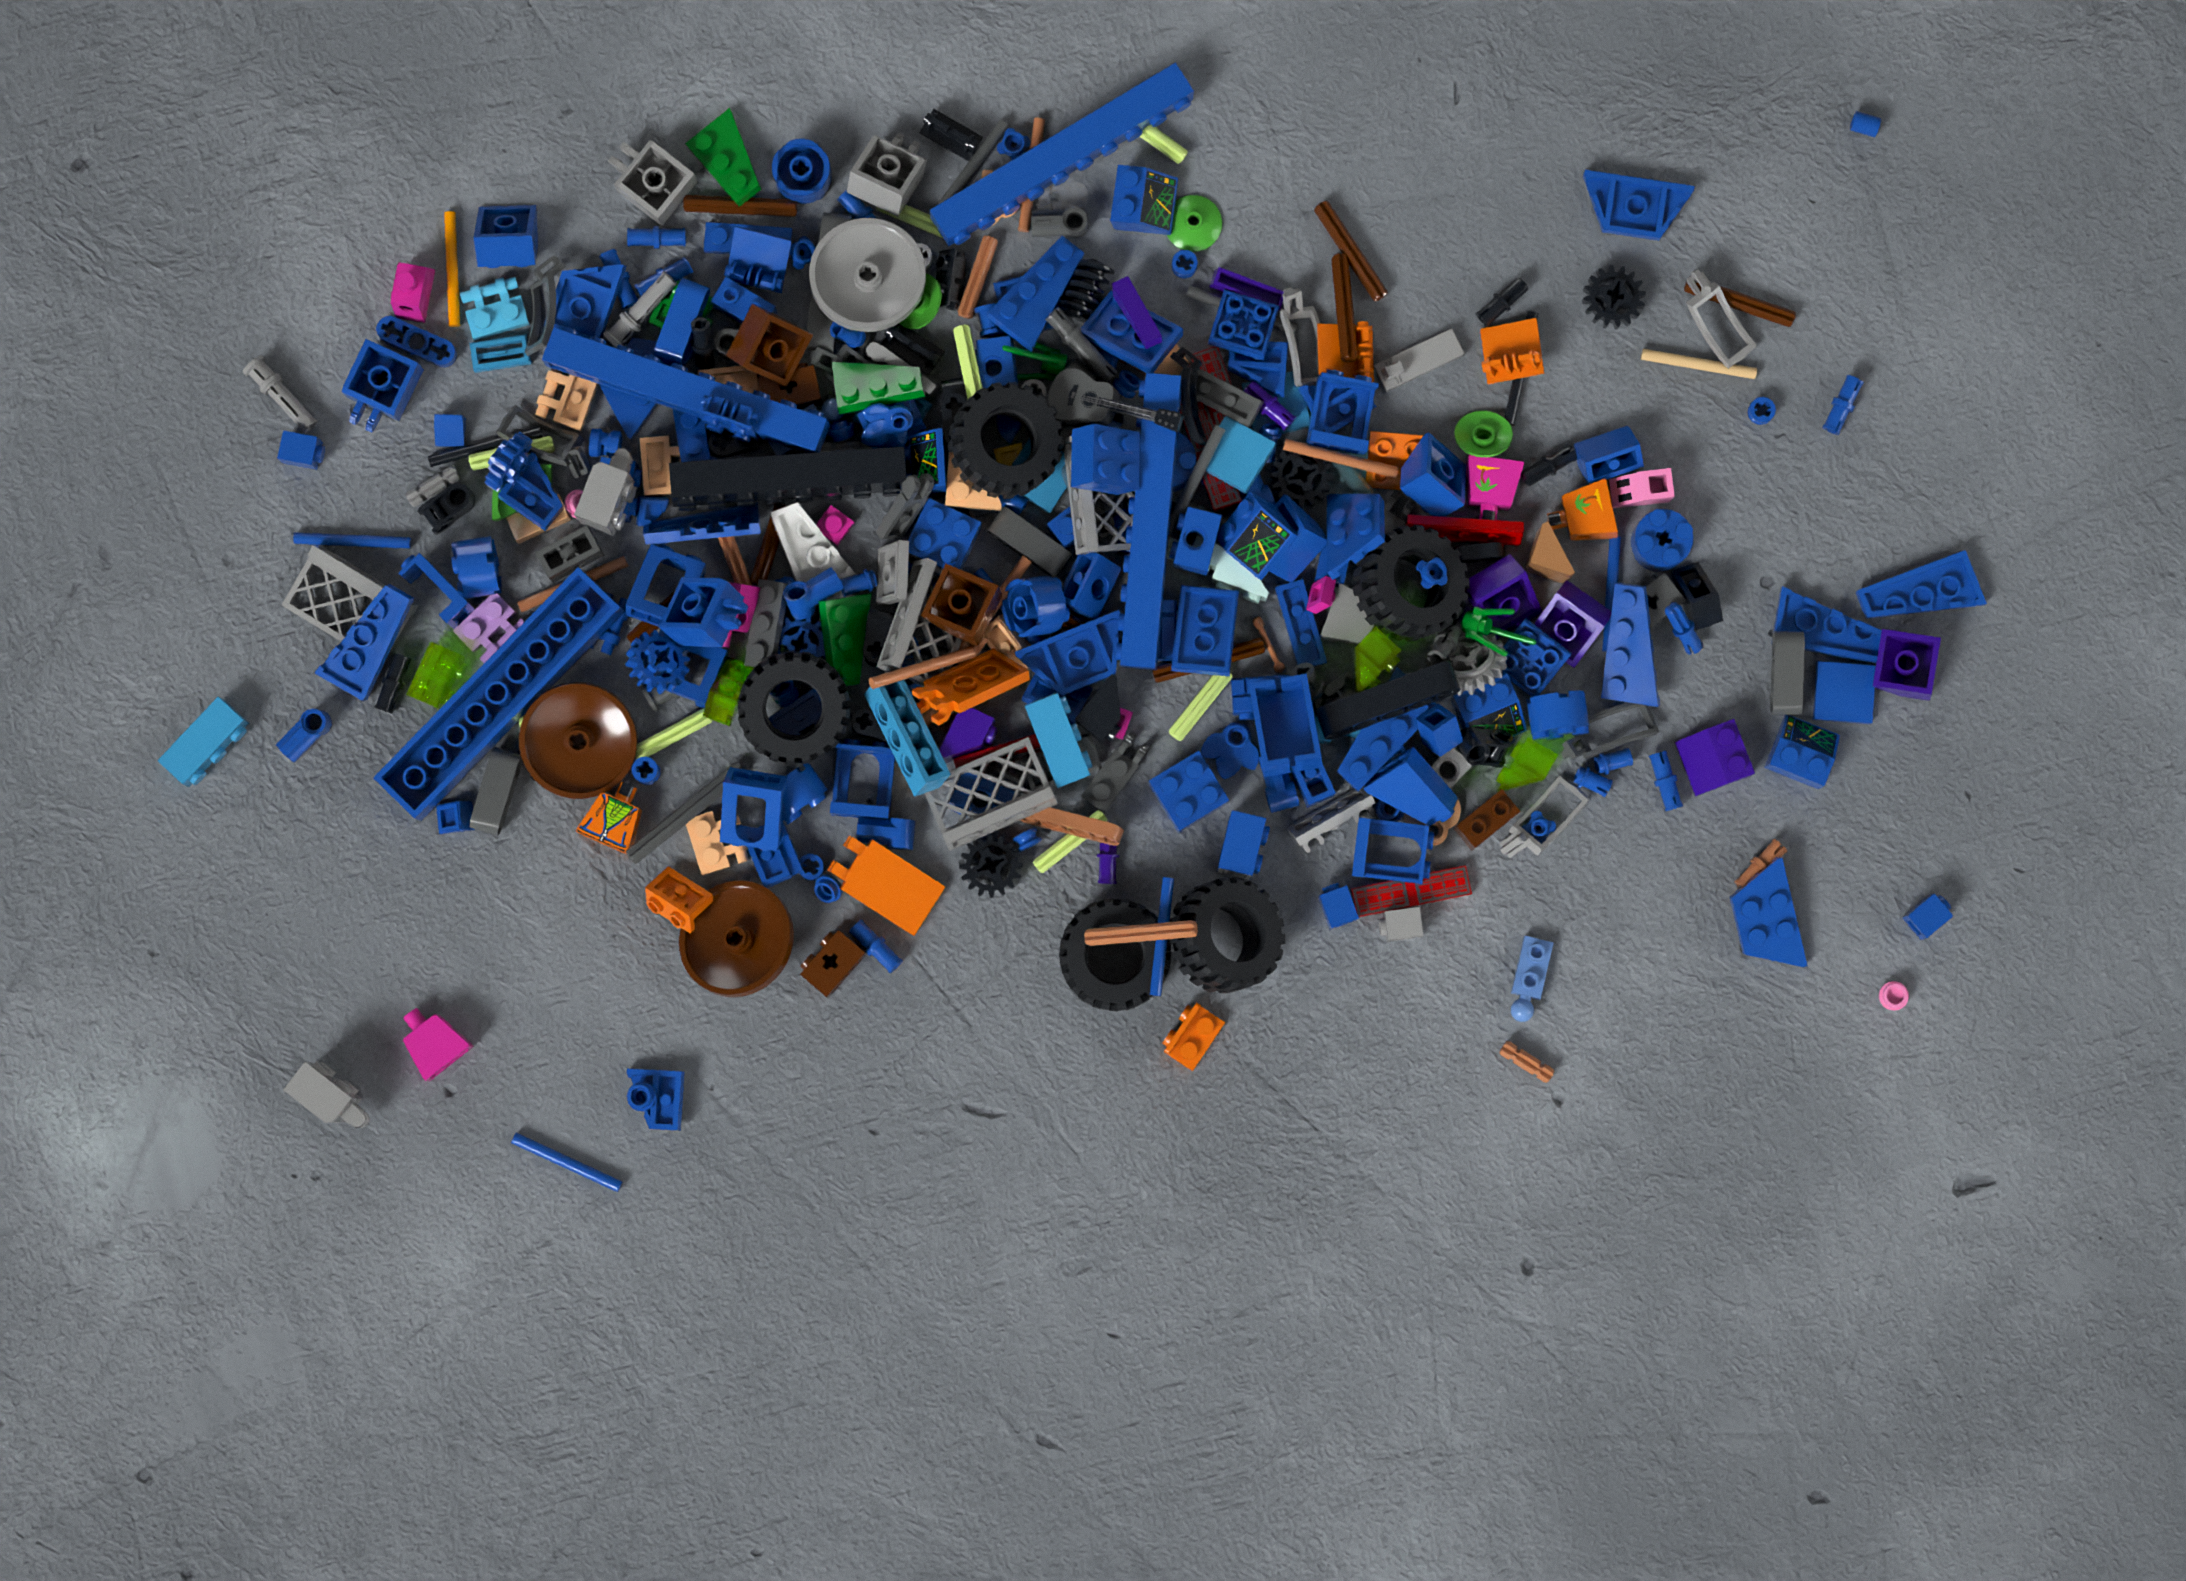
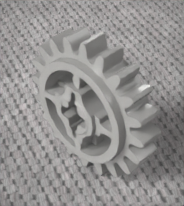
[1425,632,1507,696]

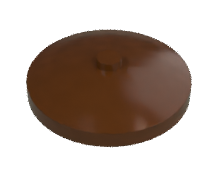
[519,682,637,799]
[679,881,794,997]

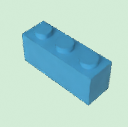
[1024,692,1093,788]
[157,697,249,787]

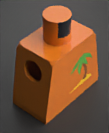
[1547,479,1618,541]

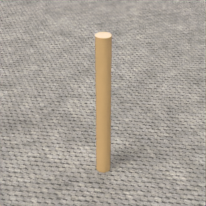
[1641,348,1757,379]

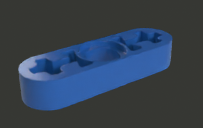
[376,316,457,368]

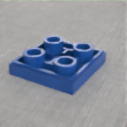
[1208,289,1279,360]
[1502,618,1572,697]

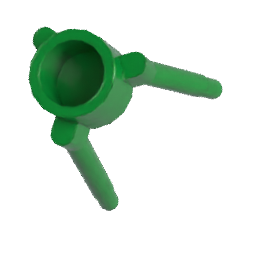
[1002,342,1067,381]
[1462,606,1536,656]

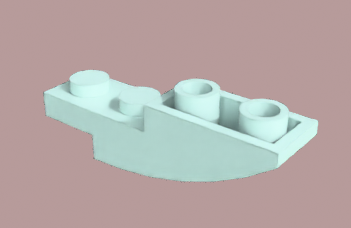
[1167,535,1269,604]

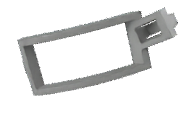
[1686,269,1756,369]
[1280,287,1320,387]
[1499,774,1591,858]

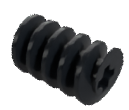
[1058,259,1115,323]

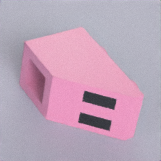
[1609,468,1675,509]

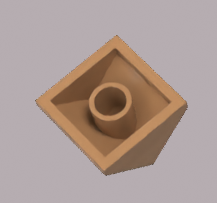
[1524,521,1575,584]

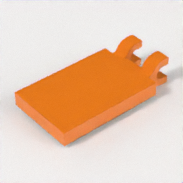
[912,648,1030,726]
[827,836,945,936]

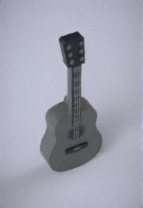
[1048,368,1184,433]

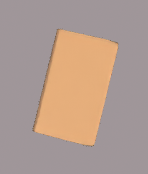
[506,494,571,544]
[984,614,1031,669]

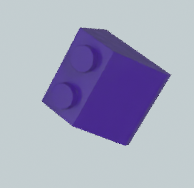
[1465,554,1543,640]
[1535,580,1612,668]
[1872,629,1941,701]
[939,708,998,763]
[1674,719,1755,797]

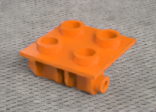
[1480,318,1544,385]
[1317,321,1374,382]
[1365,431,1424,490]

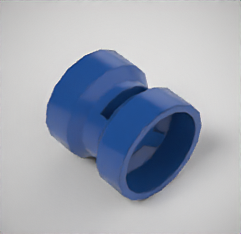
[589,428,622,458]

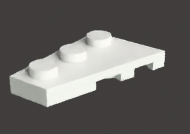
[769,502,855,582]

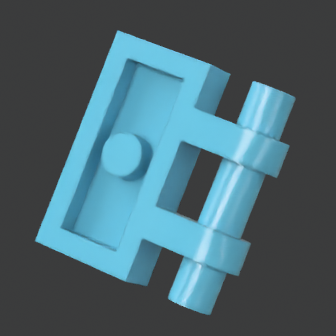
[460,277,530,341]

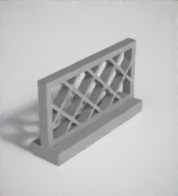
[1063,436,1135,555]
[282,545,419,649]
[876,558,962,687]
[925,737,1057,851]

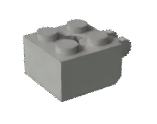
[847,133,927,217]
[608,140,698,226]
[574,448,637,536]
[283,1061,370,1128]

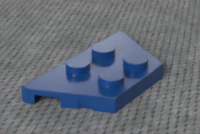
[1583,170,1695,241]
[544,264,627,339]
[599,338,695,441]
[1327,494,1385,580]
[1015,610,1120,697]
[1730,856,1808,967]

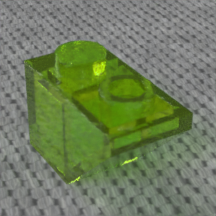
[1354,626,1401,693]
[703,657,754,726]
[1496,737,1558,792]

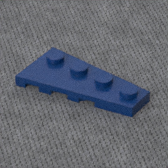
[987,236,1084,353]
[643,502,761,546]
[1855,550,1987,619]
[1601,582,1660,707]
[314,584,414,701]
[1771,586,1882,663]
[1337,667,1436,792]

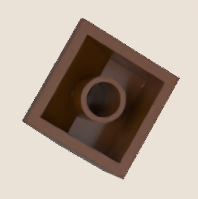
[726,303,813,387]
[921,564,1003,646]

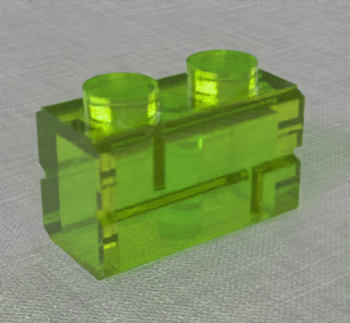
[406,641,467,710]

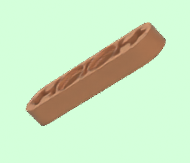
[1020,807,1124,846]

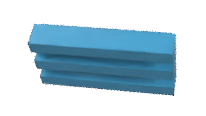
[469,334,532,373]

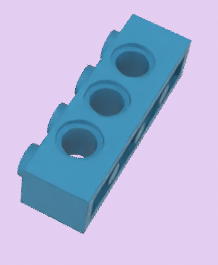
[864,680,951,797]

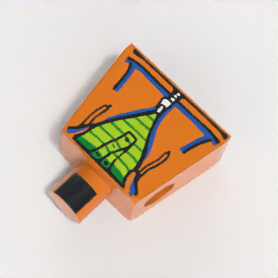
[576,782,642,855]

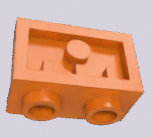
[645,866,713,933]
[1162,1002,1225,1072]

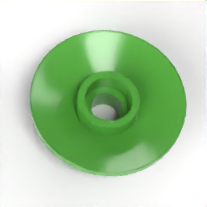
[1167,195,1222,252]
[899,274,942,330]
[1454,411,1513,457]

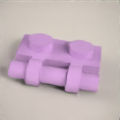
[453,594,524,663]

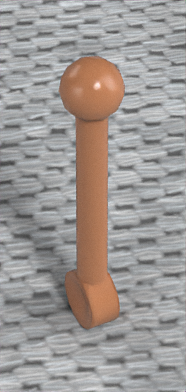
[1253,616,1285,673]

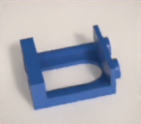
[1306,369,1379,456]
[625,544,706,627]
[398,553,475,629]
[642,629,728,709]
[830,739,895,820]
[720,767,788,851]
[1352,817,1434,884]

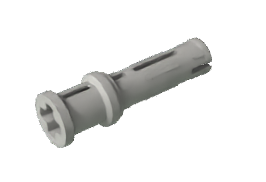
[603,271,677,347]
[243,355,318,434]

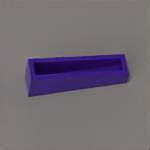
[1209,267,1284,310]
[1112,276,1162,349]

